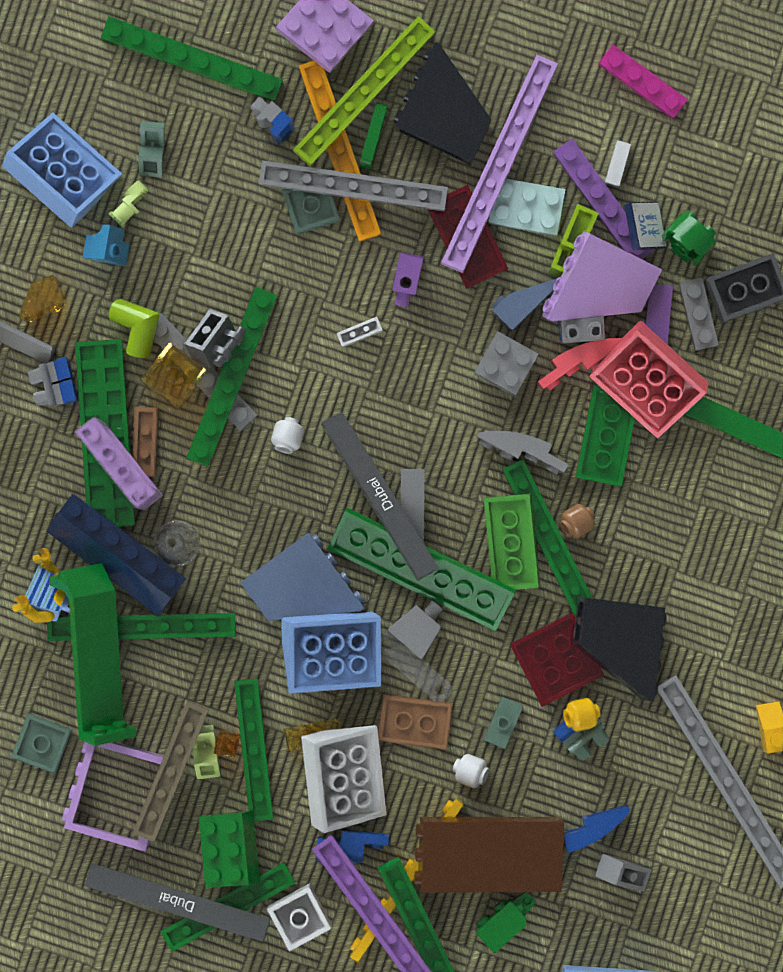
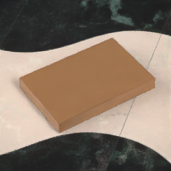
[378,694,453,750]

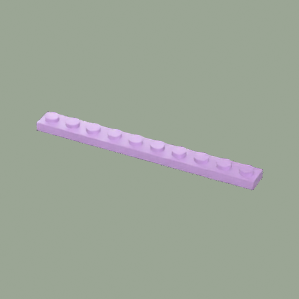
[442,55,558,273]

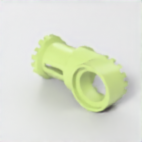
[108,180,148,228]

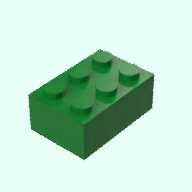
[199,811,260,888]

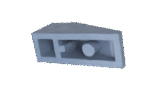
[492,278,557,332]

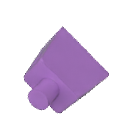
[392,252,424,307]

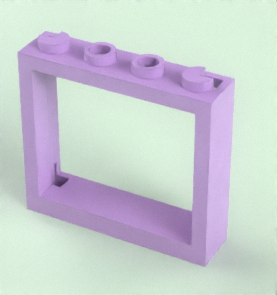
[76,417,163,510]
[62,742,164,852]

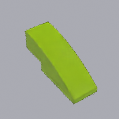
[548,204,598,278]

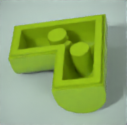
[109,299,160,358]

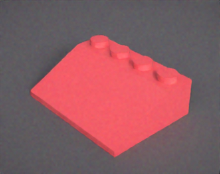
[589,320,709,439]

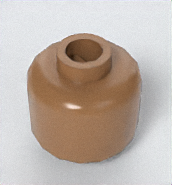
[559,504,595,538]

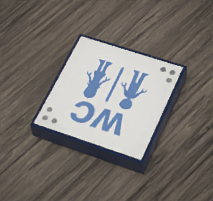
[624,202,667,250]

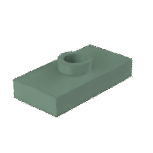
[483,696,523,749]

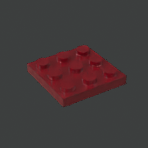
[510,612,604,707]

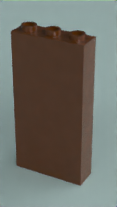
[414,817,564,893]

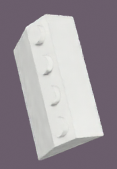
[301,725,387,833]

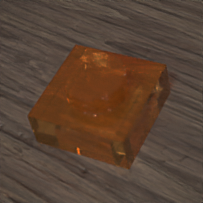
[214,730,240,757]

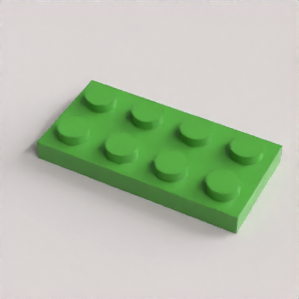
[484,493,541,589]

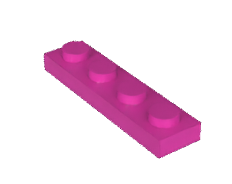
[598,45,688,119]

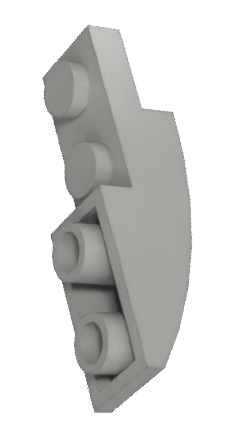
[476,431,569,475]

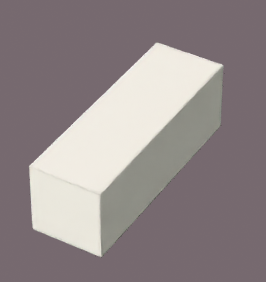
[605,140,631,188]
[336,317,383,348]

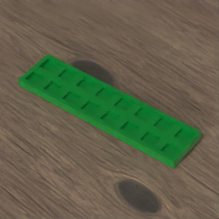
[75,339,135,527]

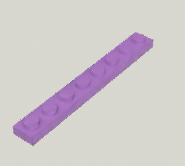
[312,834,432,972]

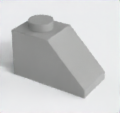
[595,854,652,892]

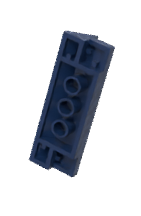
[46,494,187,616]

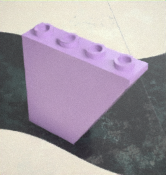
[542,231,662,321]

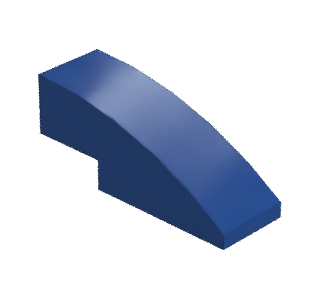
[564,805,630,853]

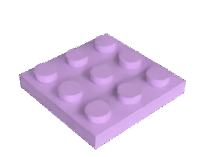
[276,0,374,73]

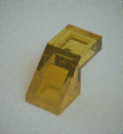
[284,718,340,752]

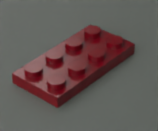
[427,185,508,289]

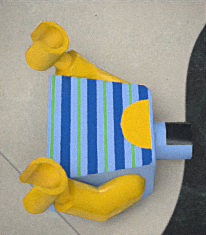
[12,548,70,623]

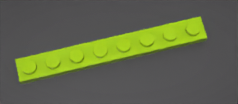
[293,16,435,166]

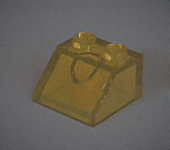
[141,342,207,411]

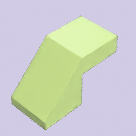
[193,725,221,779]

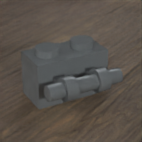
[184,309,246,367]

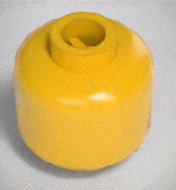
[563,698,600,732]

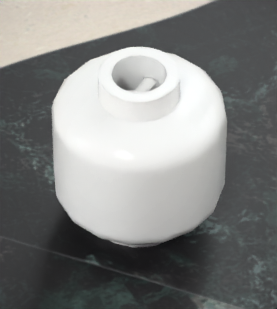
[271,417,304,454]
[453,754,489,788]

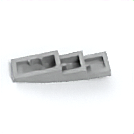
[401,469,425,543]

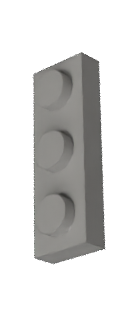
[679,277,719,351]

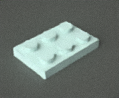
[488,179,565,236]

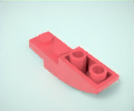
[537,338,622,391]

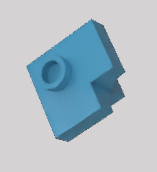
[83,224,130,266]

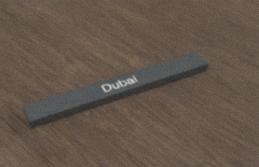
[321,412,439,581]
[85,863,271,942]

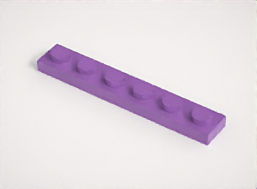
[553,139,654,260]

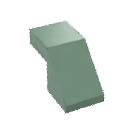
[138,121,165,177]

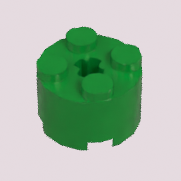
[661,210,716,266]

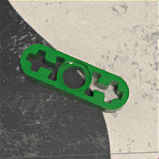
[359,102,388,170]

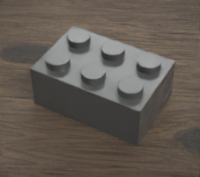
[704,253,783,324]

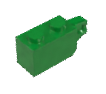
[475,892,536,954]

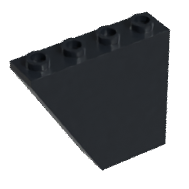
[393,42,492,166]
[572,597,667,701]

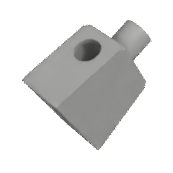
[387,600,443,659]

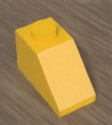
[756,701,783,754]

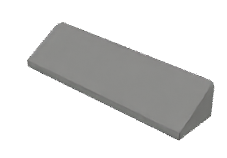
[0,321,56,363]

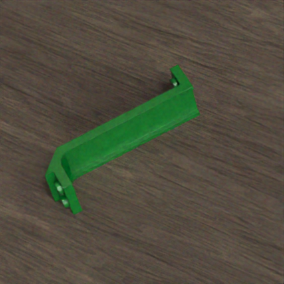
[49,563,136,746]

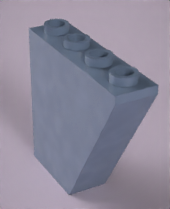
[241,532,366,621]

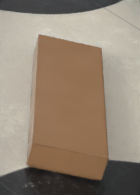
[133,407,159,478]

